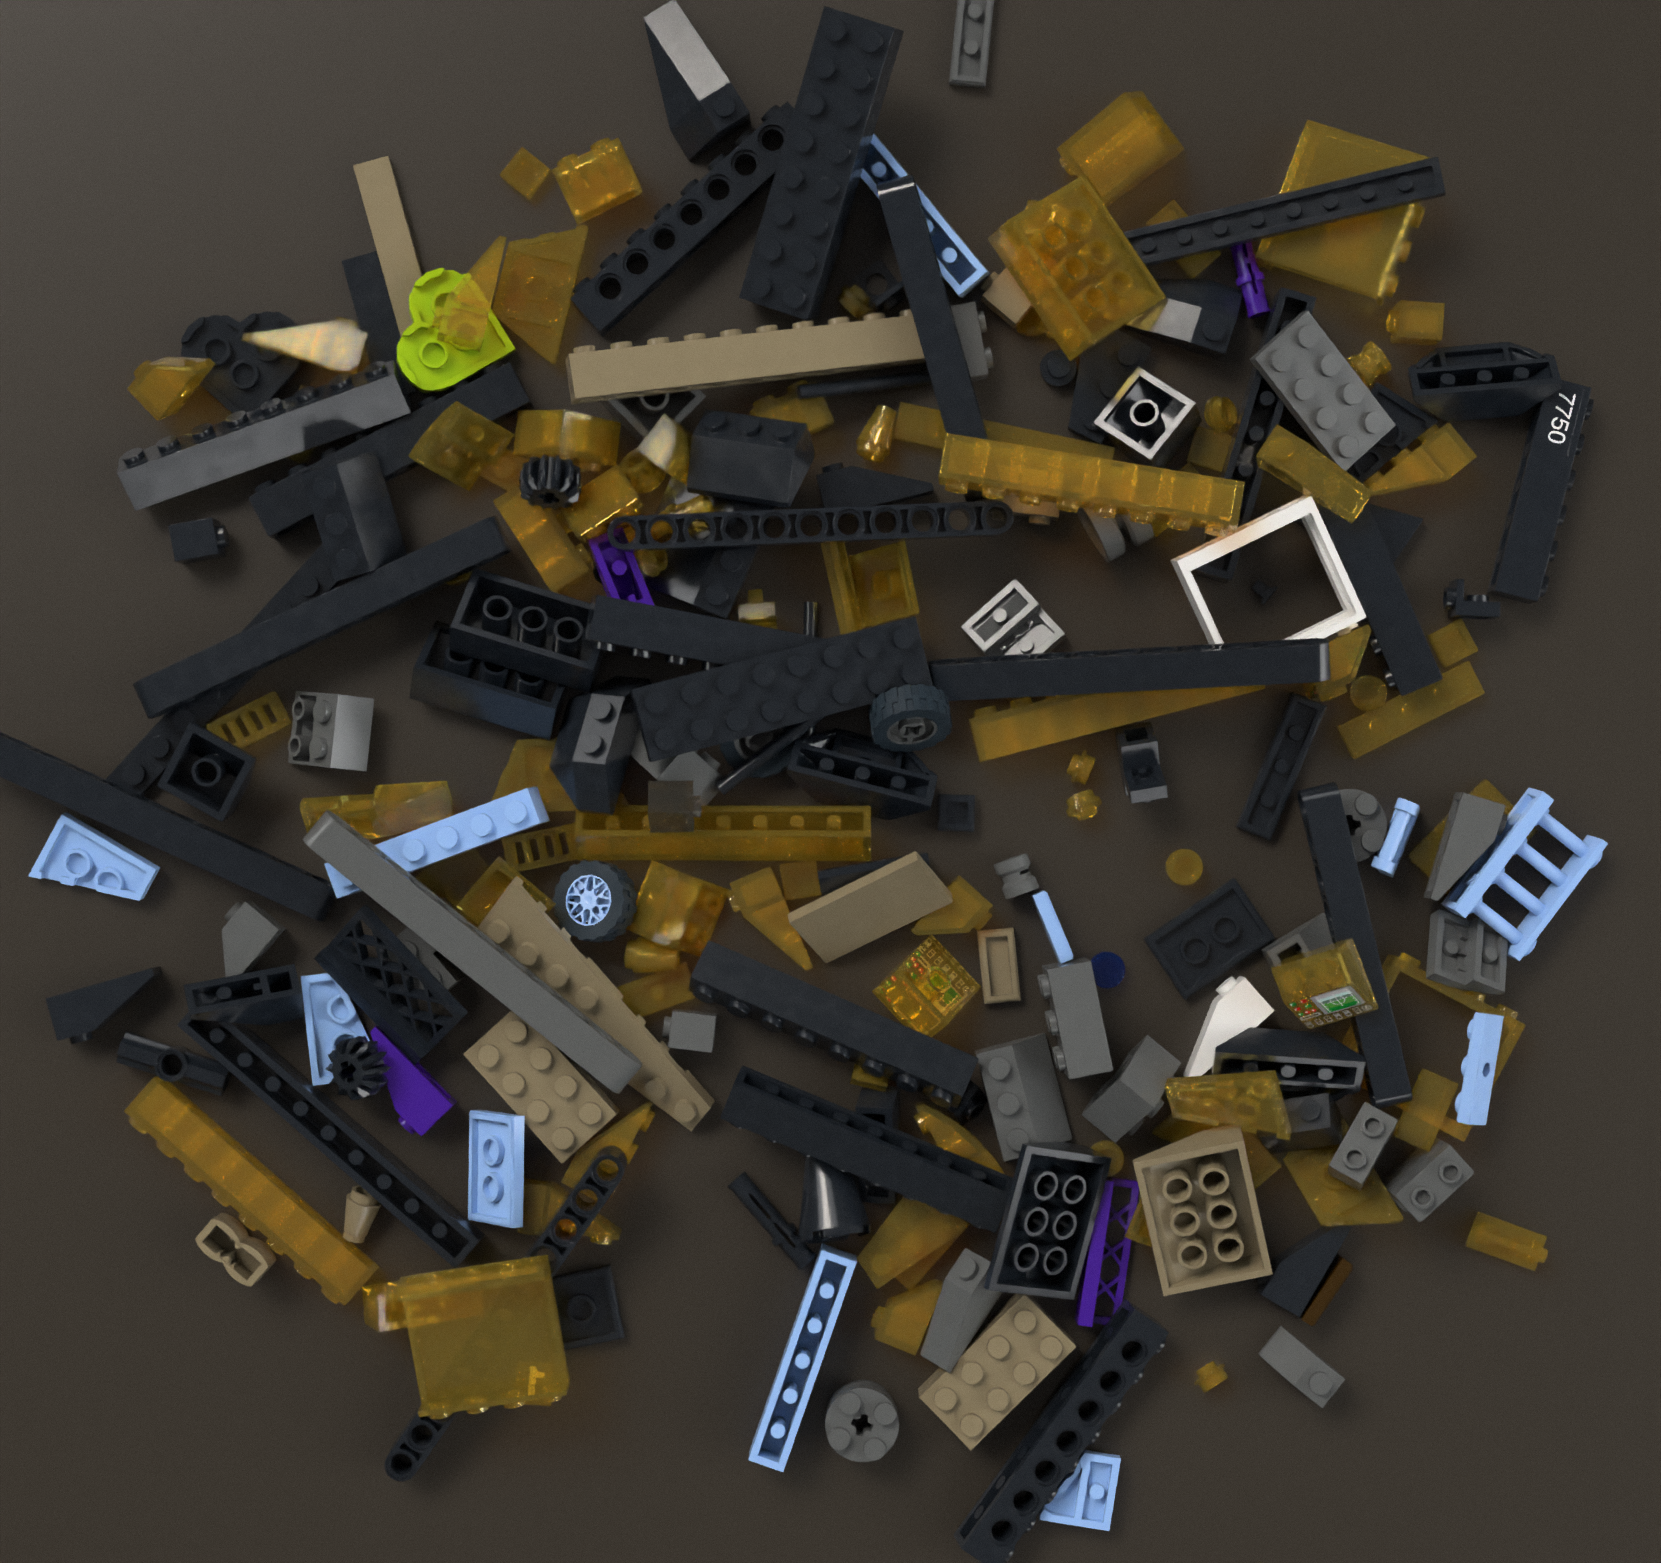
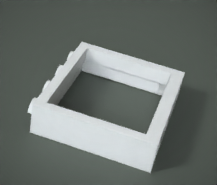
[1170,496,1366,644]

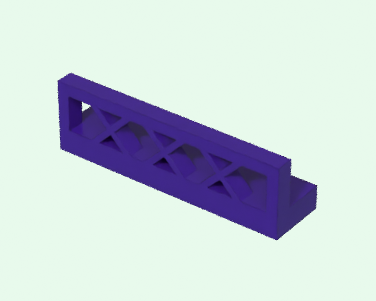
[1074,1176,1139,1327]

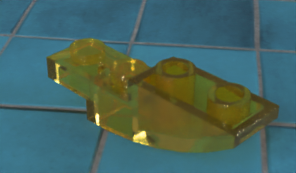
[299,781,455,840]
[914,1100,1005,1225]

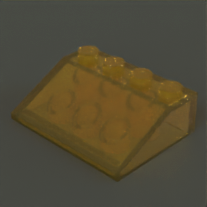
[987,175,1166,361]

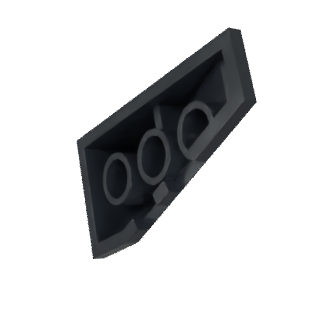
[643,0,751,161]

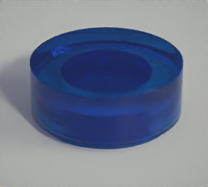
[1090,951,1125,988]

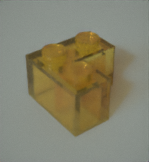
[513,410,621,473]

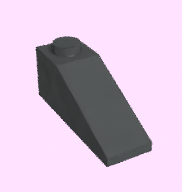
[1424,792,1507,901]
[920,1248,1003,1373]

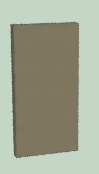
[788,851,953,963]

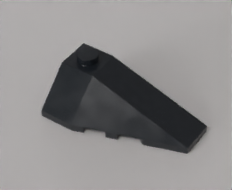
[1082,279,1243,361]

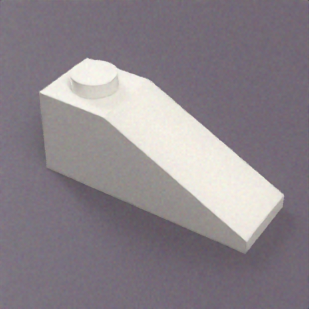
[1183,976,1275,1084]

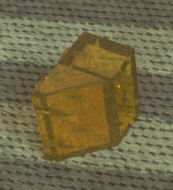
[552,138,643,225]
[559,464,644,544]
[626,860,730,957]

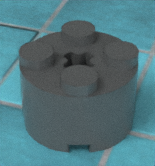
[1339,789,1387,862]
[825,1379,899,1462]

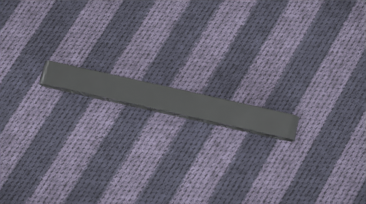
[303,810,643,1094]

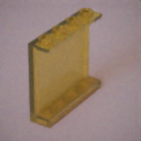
[1255,119,1430,306]
[395,1255,570,1419]

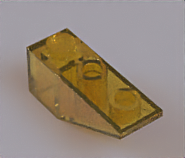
[1362,423,1477,500]
[561,1099,656,1201]
[517,1178,622,1245]

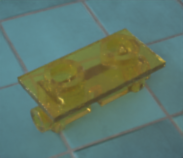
[1465,1212,1548,1271]

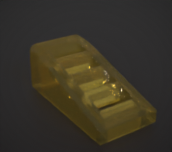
[206,691,292,750]
[501,823,583,874]

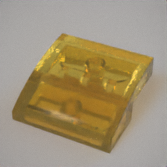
[408,401,514,491]

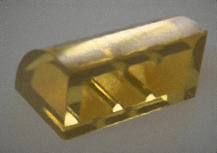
[637,413,693,485]

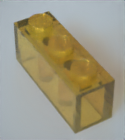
[493,484,593,594]

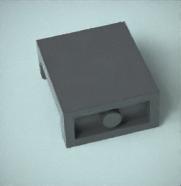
[1377,1135,1474,1222]

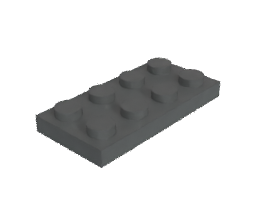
[1249,311,1396,473]

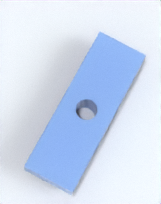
[1455,1012,1504,1125]

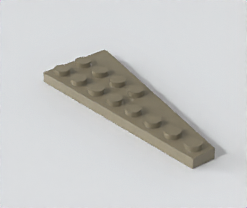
[478,876,715,1131]

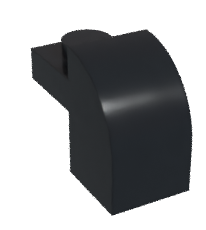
[1115,722,1168,804]

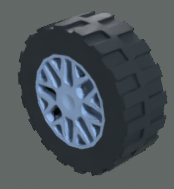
[553,860,638,942]

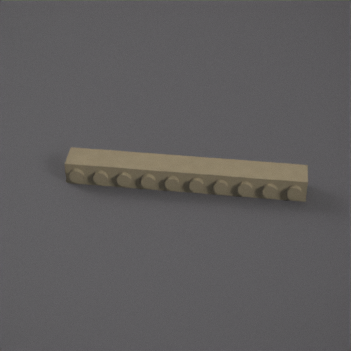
[565,309,926,405]

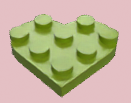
[396,268,516,393]

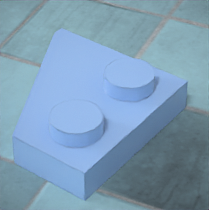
[1039,1450,1121,1531]

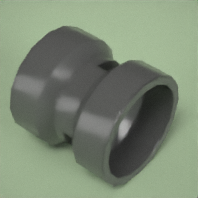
[993,853,1039,899]

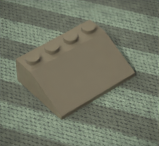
[1133,1123,1273,1296]

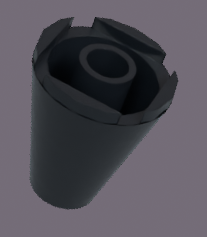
[798,1156,872,1244]

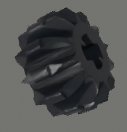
[519,454,582,511]
[326,1036,391,1100]

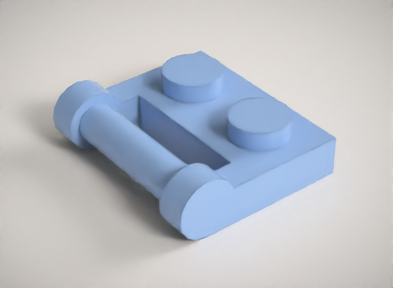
[1371,797,1420,878]

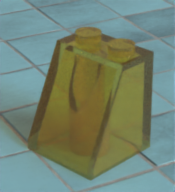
[1057,91,1185,208]

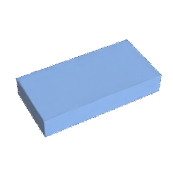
[1030,890,1074,964]

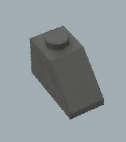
[222,900,286,977]
[1258,1325,1345,1408]

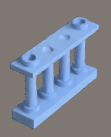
[1441,787,1608,961]

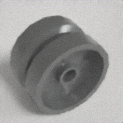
[1069,467,1154,563]

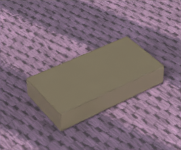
[977,927,1021,1004]

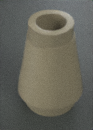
[343,1185,382,1243]

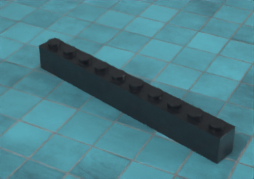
[177,1012,485,1269]

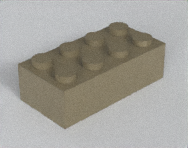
[463,1011,620,1164]
[918,1293,1076,1450]

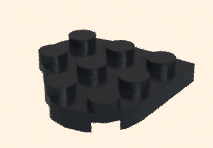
[181,311,308,413]

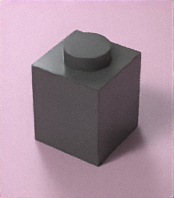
[662,1008,717,1053]

